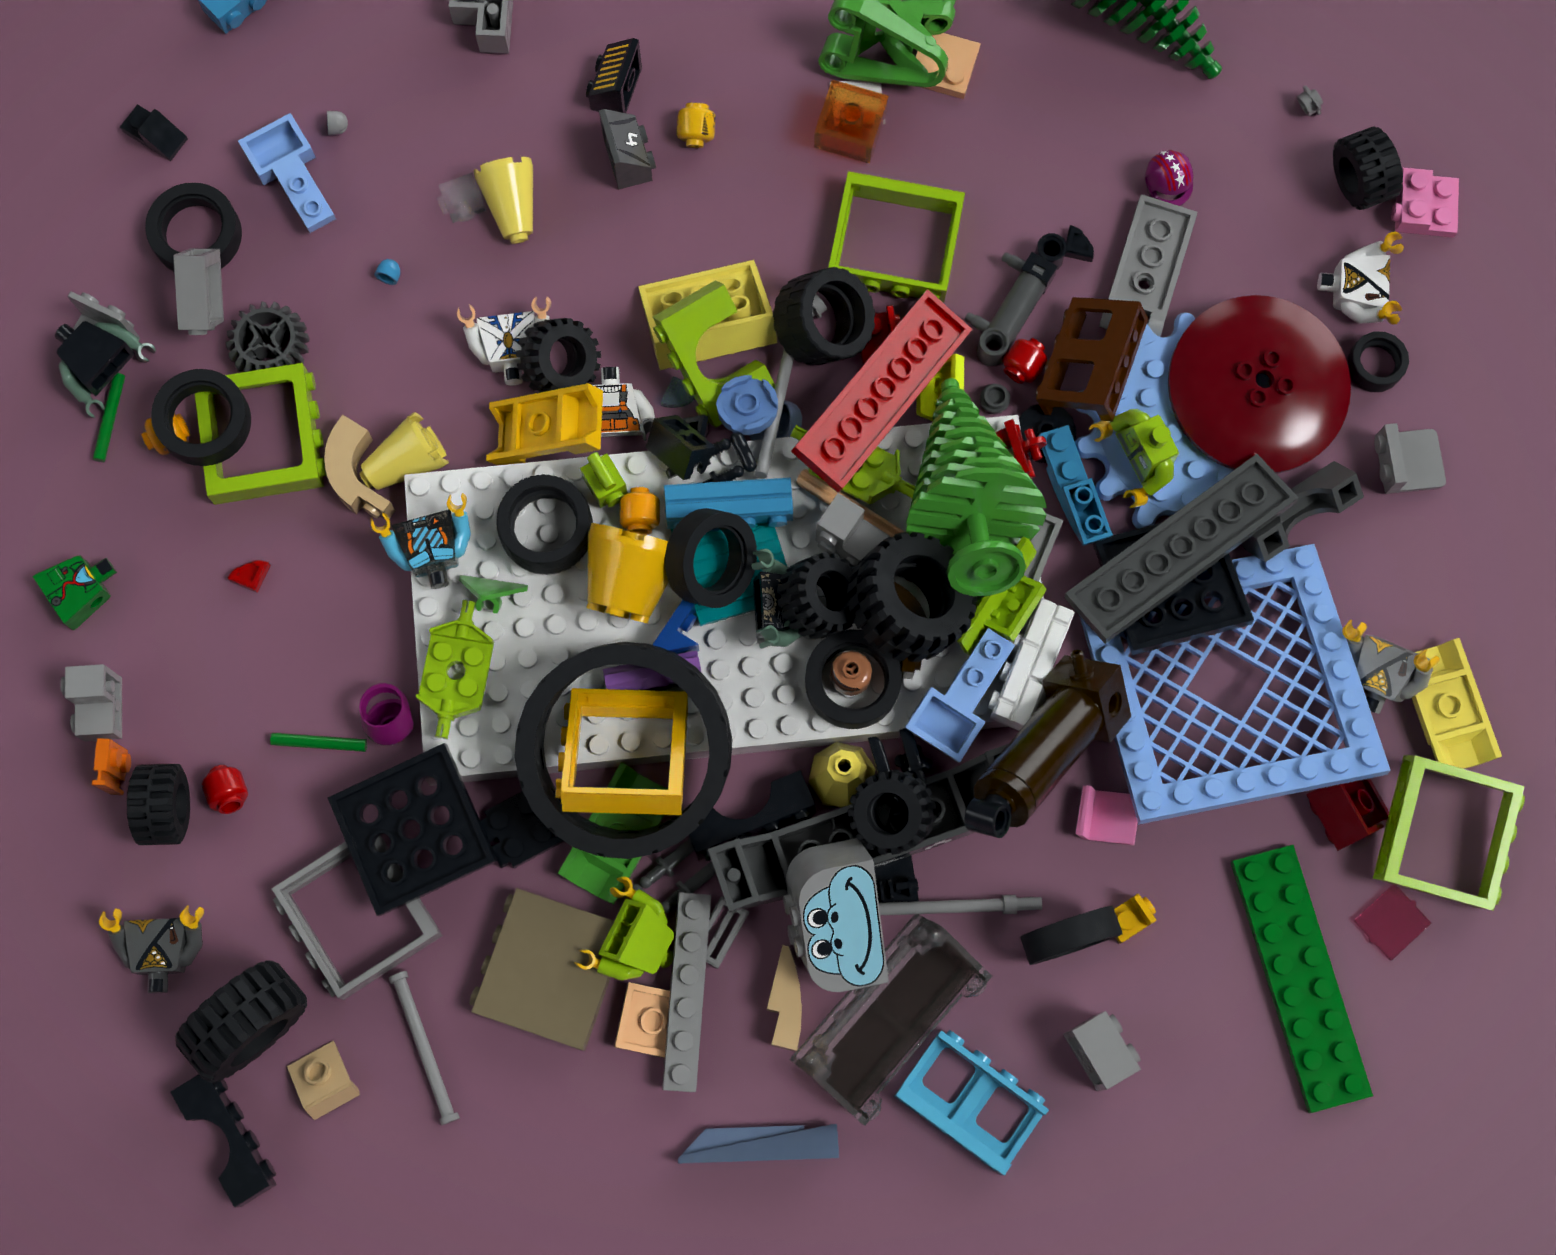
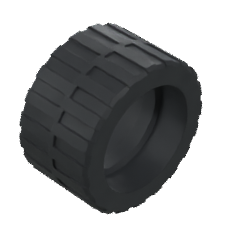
[773,267,875,366]

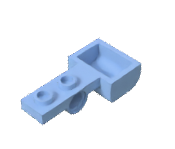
[238,113,336,233]
[904,628,1015,763]

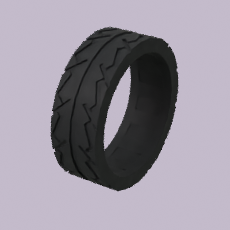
[514,642,733,859]

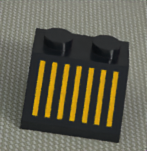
[586,38,642,113]

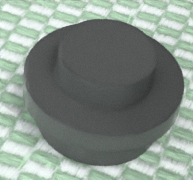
[980,384,1010,414]

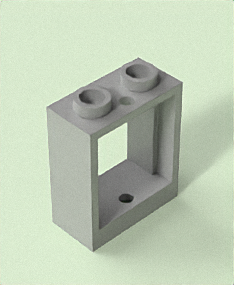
[173,248,224,335]

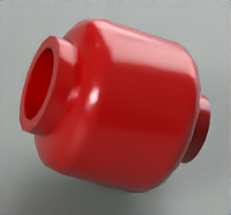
[1002,338,1048,384]
[201,765,248,814]

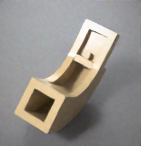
[324,415,396,519]

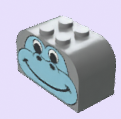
[783,838,889,992]

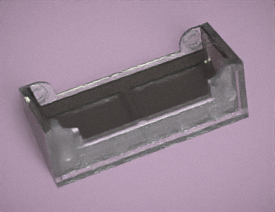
[789,914,993,1126]

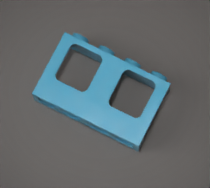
[894,1030,1049,1176]

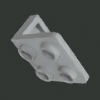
[1374,423,1446,494]

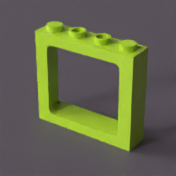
[195,363,327,505]

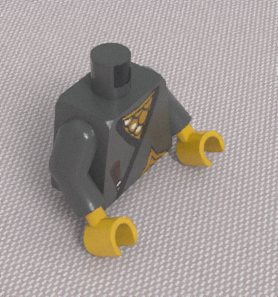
[99,905,204,993]

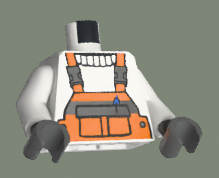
[593,367,655,441]

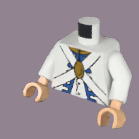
[457,296,551,385]

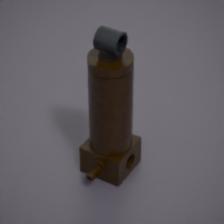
[964,649,1131,838]

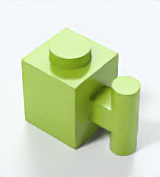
[580,452,628,508]

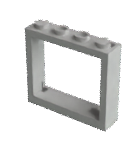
[271,835,443,1000]

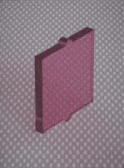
[1353,884,1431,961]

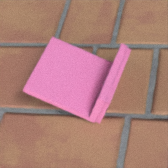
[1076,785,1138,846]

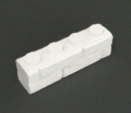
[988,598,1075,731]

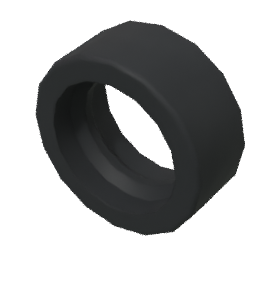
[1346,331,1409,392]

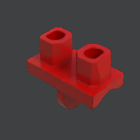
[996,419,1047,478]

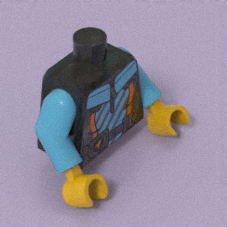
[370,493,471,589]

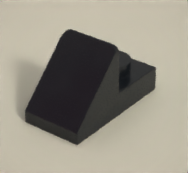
[120,104,188,161]

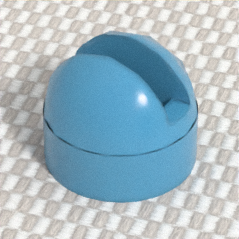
[374,259,401,285]

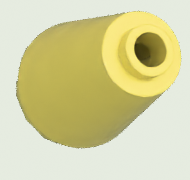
[473,157,533,244]
[359,412,449,490]

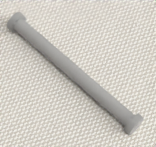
[388,971,460,1126]

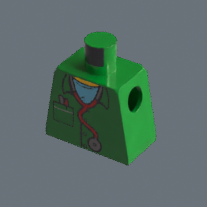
[32,555,117,631]

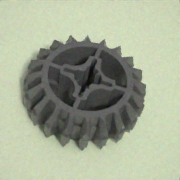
[225,301,310,372]

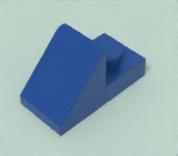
[652,600,700,654]

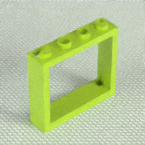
[828,171,965,303]
[1373,755,1525,911]

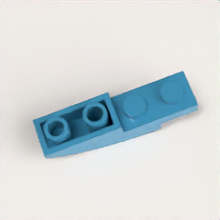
[1039,425,1113,546]

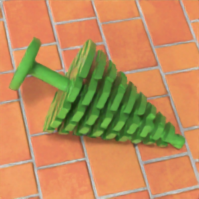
[906,378,1047,596]

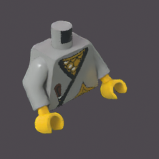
[1342,619,1440,714]

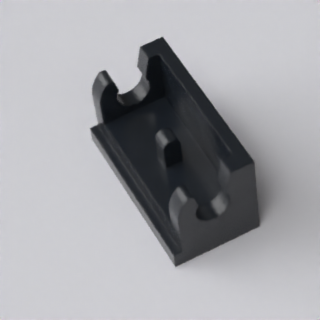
[645,415,715,480]

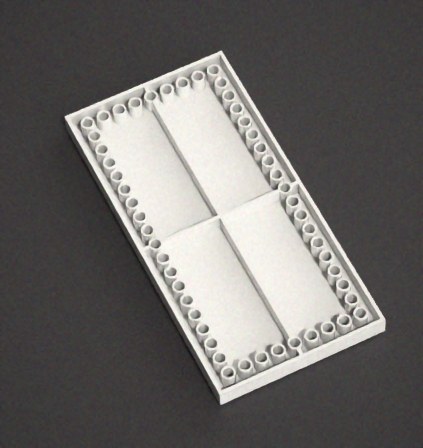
[404,415,1053,786]

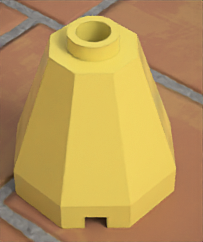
[808,742,876,808]

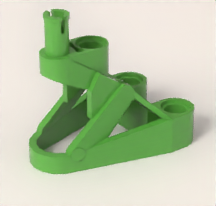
[818,0,956,87]

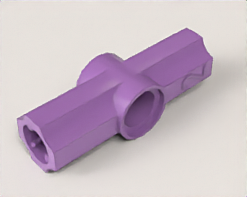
[603,650,701,691]

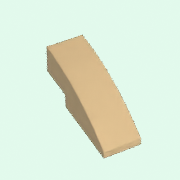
[767,945,802,1052]

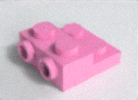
[1391,167,1459,238]

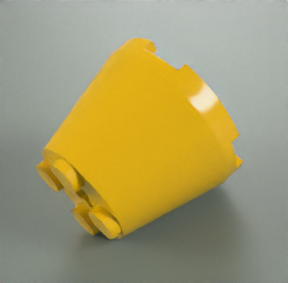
[586,523,669,624]

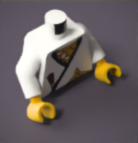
[1317,231,1404,325]

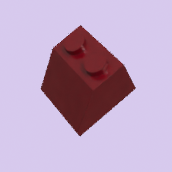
[1306,778,1389,851]

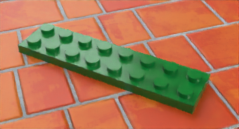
[1230,845,1373,1113]

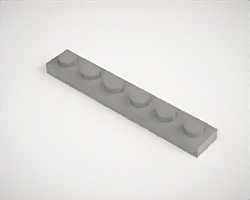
[662,892,711,1092]

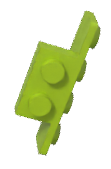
[957,536,1047,655]

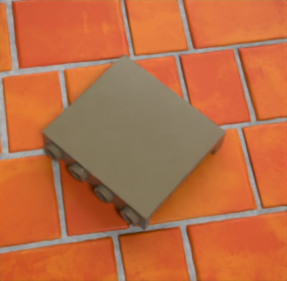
[469,888,614,1051]

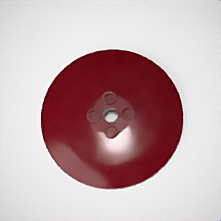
[1168,295,1351,474]

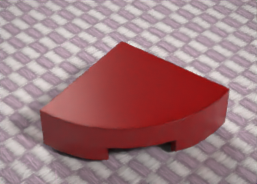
[227,560,271,593]

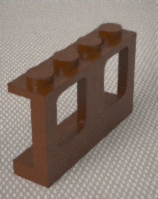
[1036,297,1148,422]

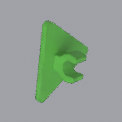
[459,575,528,613]

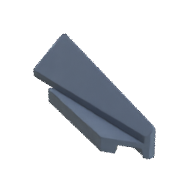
[678,1124,839,1164]

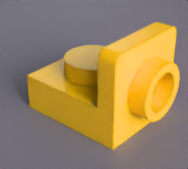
[1114,893,1157,944]

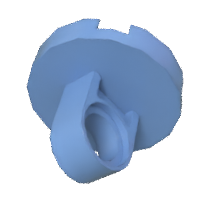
[716,375,778,435]

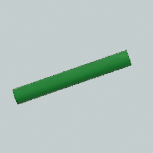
[93,373,125,462]
[270,733,367,752]

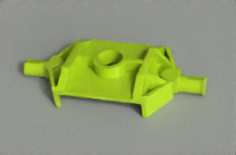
[790,425,915,504]
[416,600,494,739]

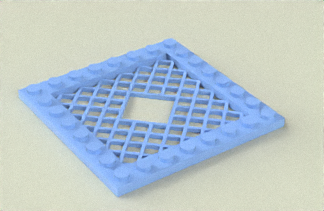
[1079,544,1390,825]

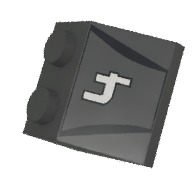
[599,109,656,190]

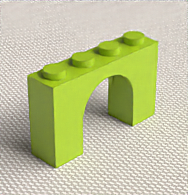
[653,280,775,427]

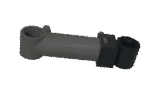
[965,233,1067,366]

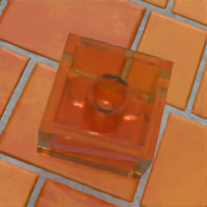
[814,79,889,164]

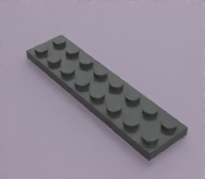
[1064,454,1299,644]

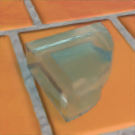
[661,376,695,408]

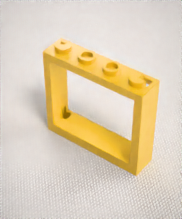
[555,688,688,815]

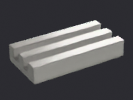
[706,896,749,969]

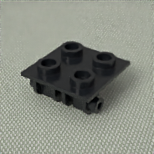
[874,856,919,903]

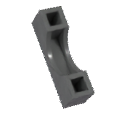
[1242,461,1364,562]

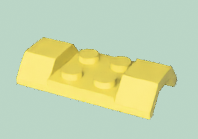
[1412,638,1502,769]

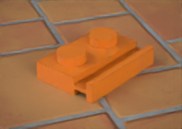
[92,738,131,795]

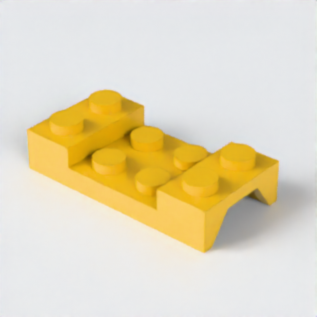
[486,383,603,465]

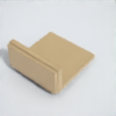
[287,1040,360,1120]

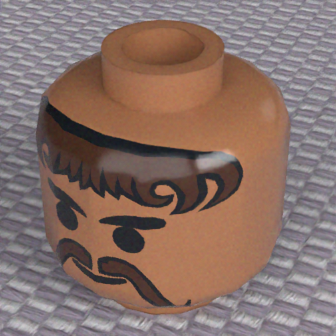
[830,651,872,696]

